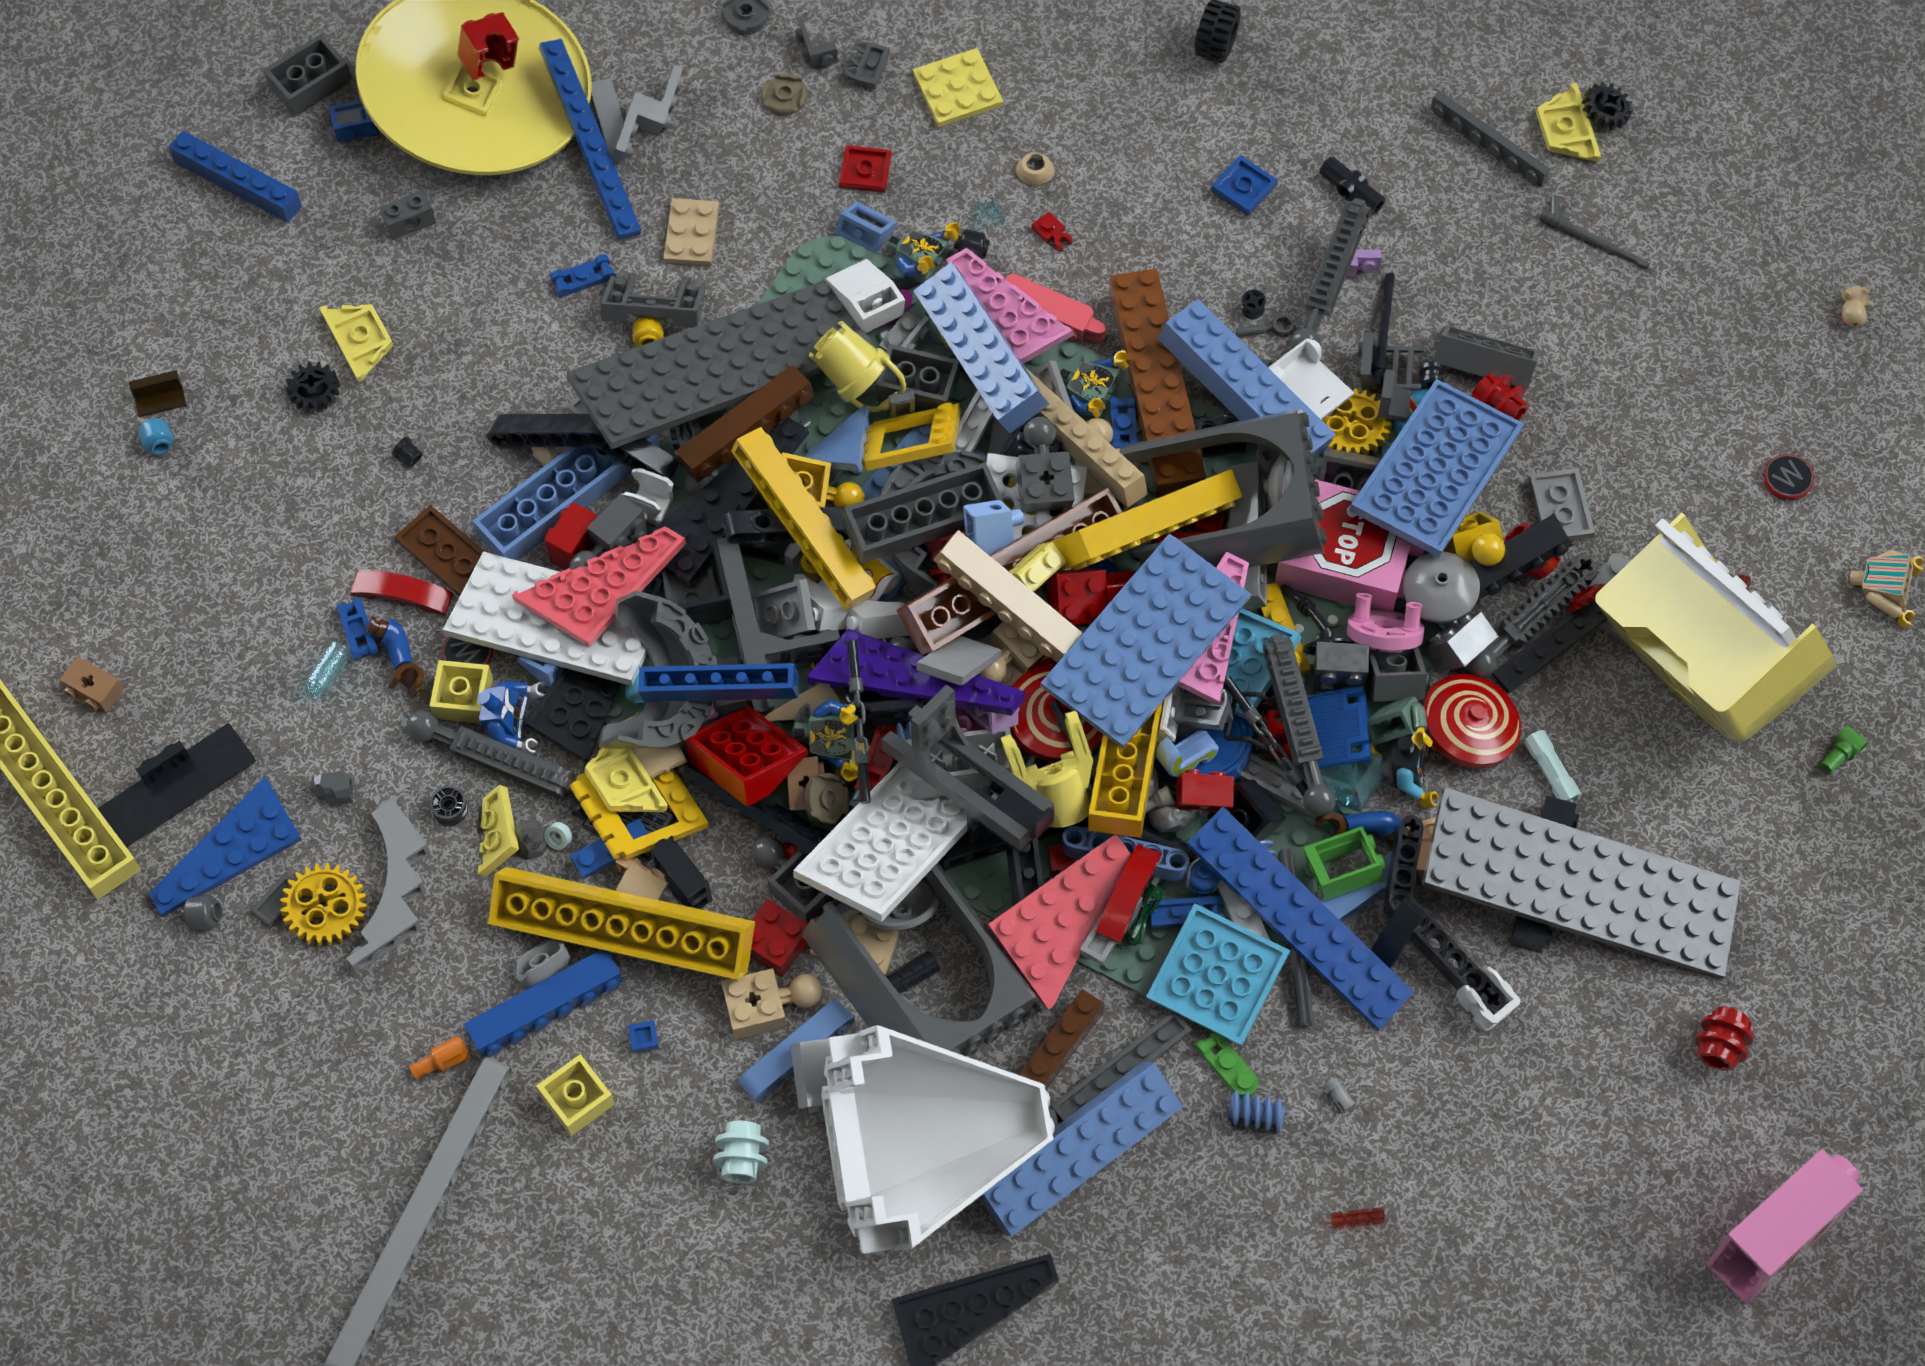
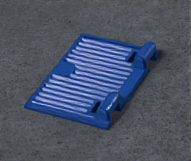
[1300,685,1371,772]

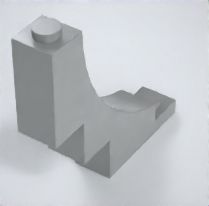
[346,798,431,974]

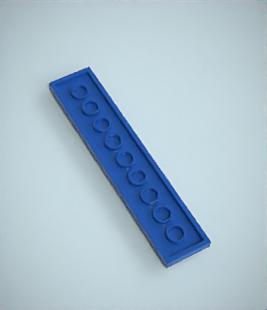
[1186,807,1414,1031]

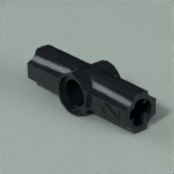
[1319,157,1386,215]

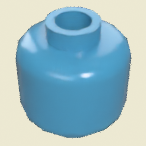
[138,418,174,455]

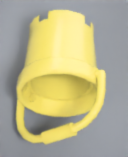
[809,321,906,412]

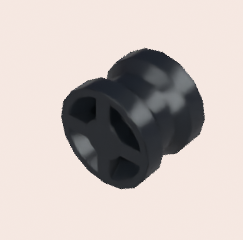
[1241,289,1266,319]
[1419,362,1444,390]

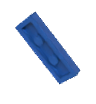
[570,819,648,880]

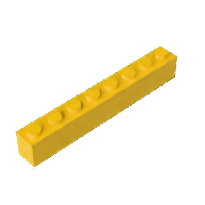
[731,427,876,611]

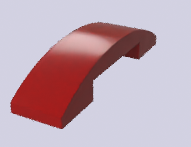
[350,571,453,616]
[855,696,906,791]
[1096,844,1162,944]

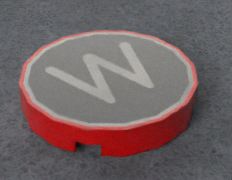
[1764,454,1815,501]
[442,637,493,665]

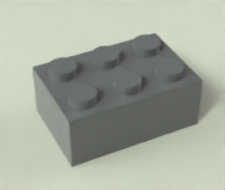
[263,34,352,116]
[875,344,960,411]

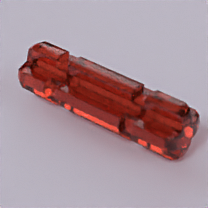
[1331,1207,1385,1228]

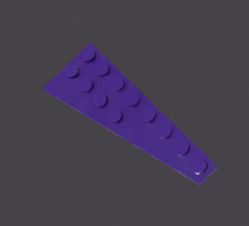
[807,629,1025,716]

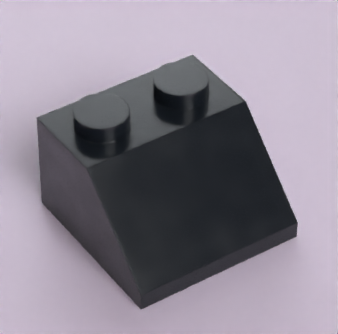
[1207,779,1286,841]

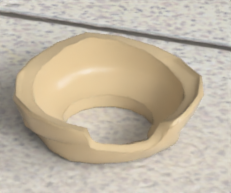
[1016,153,1055,186]

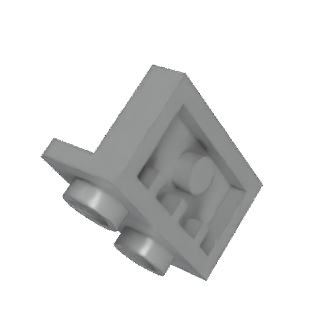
[878,311,931,352]

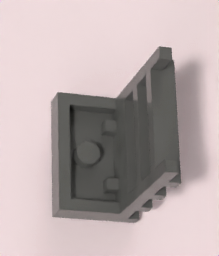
[1357,333,1424,393]

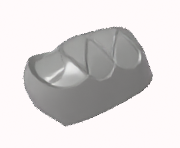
[516,939,570,989]

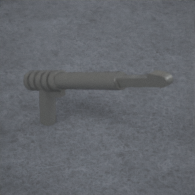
[1539,195,1650,269]

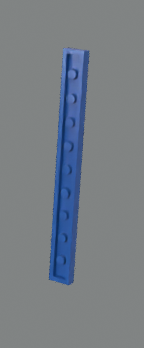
[539,39,641,240]

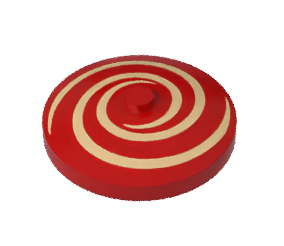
[1010,664,1103,762]
[1422,674,1521,769]

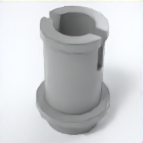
[1324,1077,1356,1114]

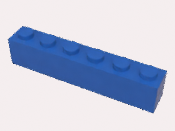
[169,130,302,223]
[638,663,799,702]
[464,949,623,1058]

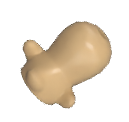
[1842,286,1873,328]

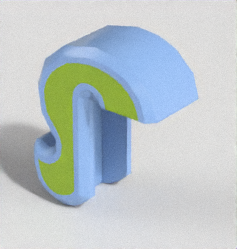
[1156,730,1219,777]

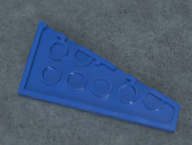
[149,777,302,917]

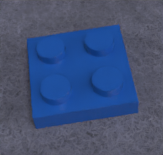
[1211,155,1278,216]

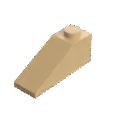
[764,683,846,721]

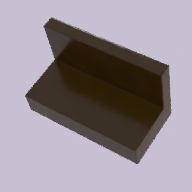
[129,370,187,417]

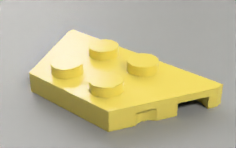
[1536,83,1601,162]
[319,304,393,383]
[585,748,668,812]

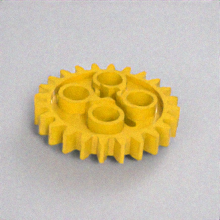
[1321,388,1392,456]
[280,863,367,947]

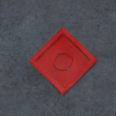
[839,145,892,193]

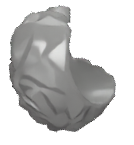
[1148,800,1197,833]

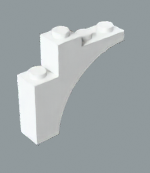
[793,574,909,639]

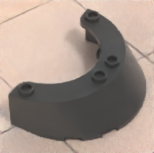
[880,450,1011,596]
[599,591,717,749]

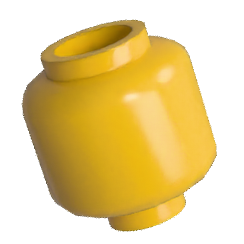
[632,316,664,347]

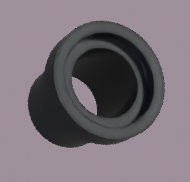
[392,436,423,467]

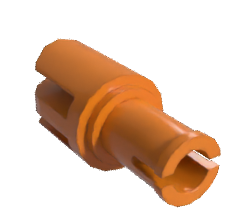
[409,1036,471,1080]

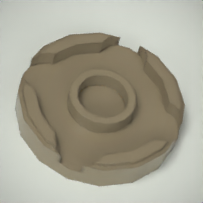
[762,73,808,115]
[804,773,850,825]

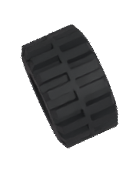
[1194,0,1241,63]

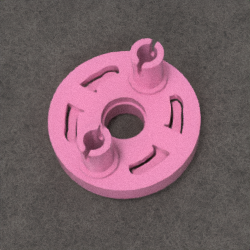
[1346,593,1424,653]

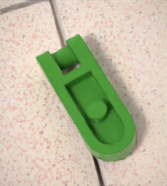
[1195,1032,1258,1097]

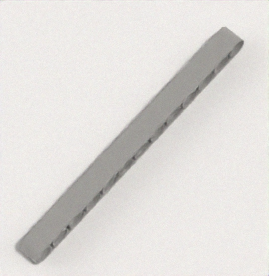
[324,1057,512,1366]

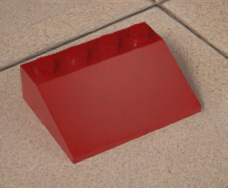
[685,705,808,807]

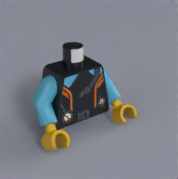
[1392,731,1439,809]

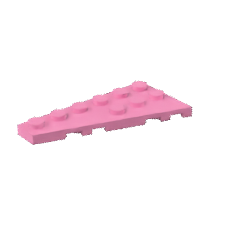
[946,248,1074,363]
[1177,552,1249,704]

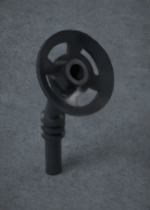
[1280,584,1354,655]

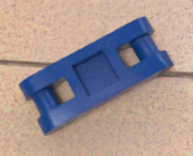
[549,254,616,297]
[1109,396,1138,449]
[336,597,379,661]

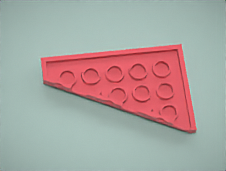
[512,526,686,647]
[987,834,1131,1010]

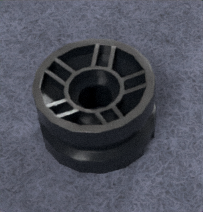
[430,786,468,826]

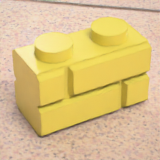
[1009,542,1066,592]

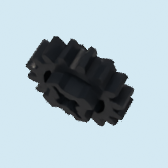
[1582,82,1633,130]
[286,362,340,412]

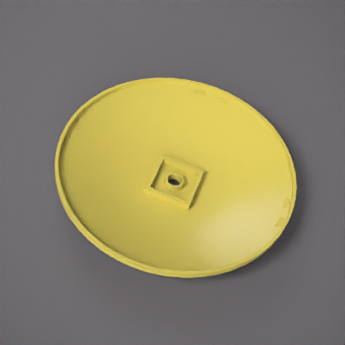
[355,0,592,175]

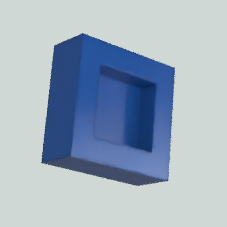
[628,1020,659,1054]

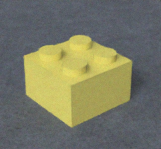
[430,660,493,724]
[536,1054,615,1137]

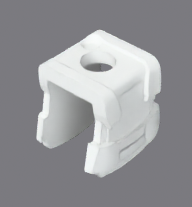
[621,468,673,526]
[1457,967,1520,1031]

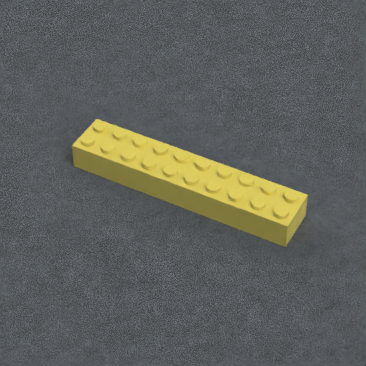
[0,680,141,900]

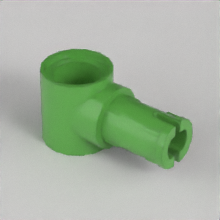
[1819,725,1868,774]

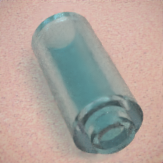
[304,641,352,698]

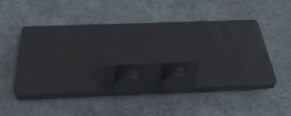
[98,723,256,847]

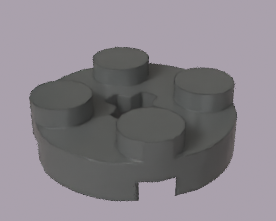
[723,0,769,36]

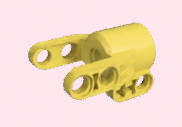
[1000,711,1093,828]

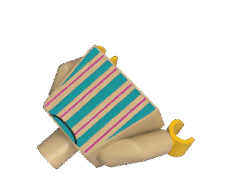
[1850,550,1924,628]

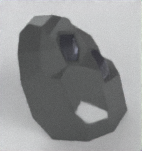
[310,772,353,804]
[515,819,547,859]

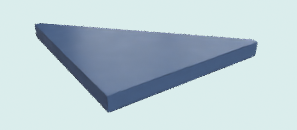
[803,404,870,471]

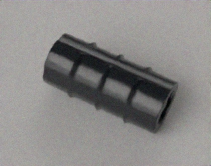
[885,951,940,994]

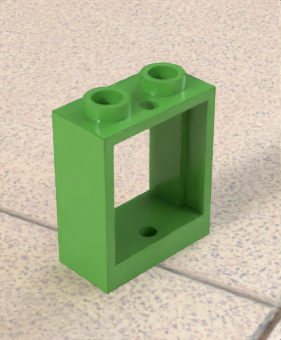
[1303,826,1386,901]

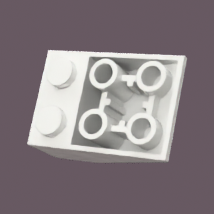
[825,259,905,333]

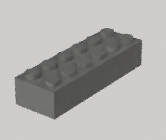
[842,462,1004,564]

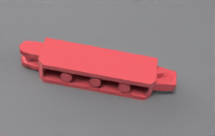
[1005,273,1106,344]

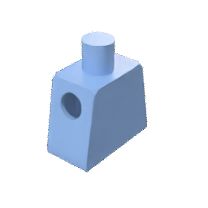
[963,500,1024,554]

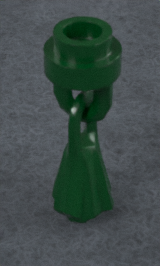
[1125,883,1165,946]

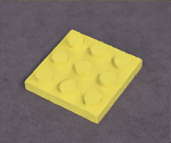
[913,48,1003,127]

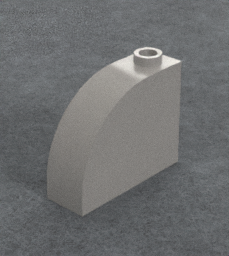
[790,1039,830,1113]

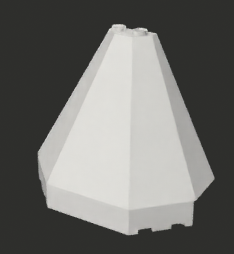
[821,1025,1055,1254]

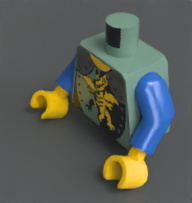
[887,222,961,284]
[1060,350,1131,418]
[794,700,858,781]

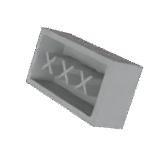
[906,726,1012,800]

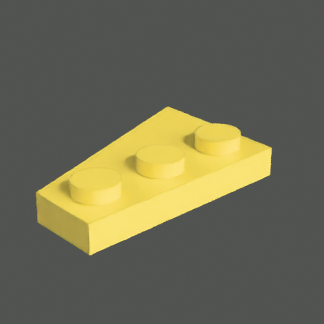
[478,785,519,877]

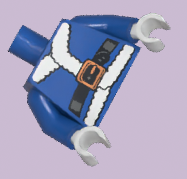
[477,681,547,755]

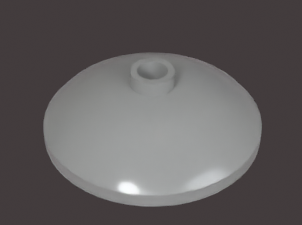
[1264,454,1295,508]
[1403,552,1480,623]
[862,878,939,931]

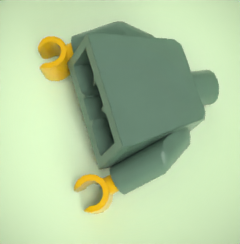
[1367,696,1433,765]

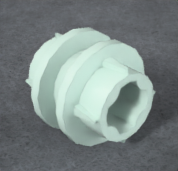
[713,1121,769,1184]

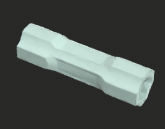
[1524,730,1582,803]

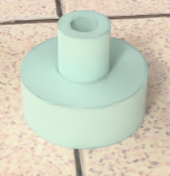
[544,822,572,850]

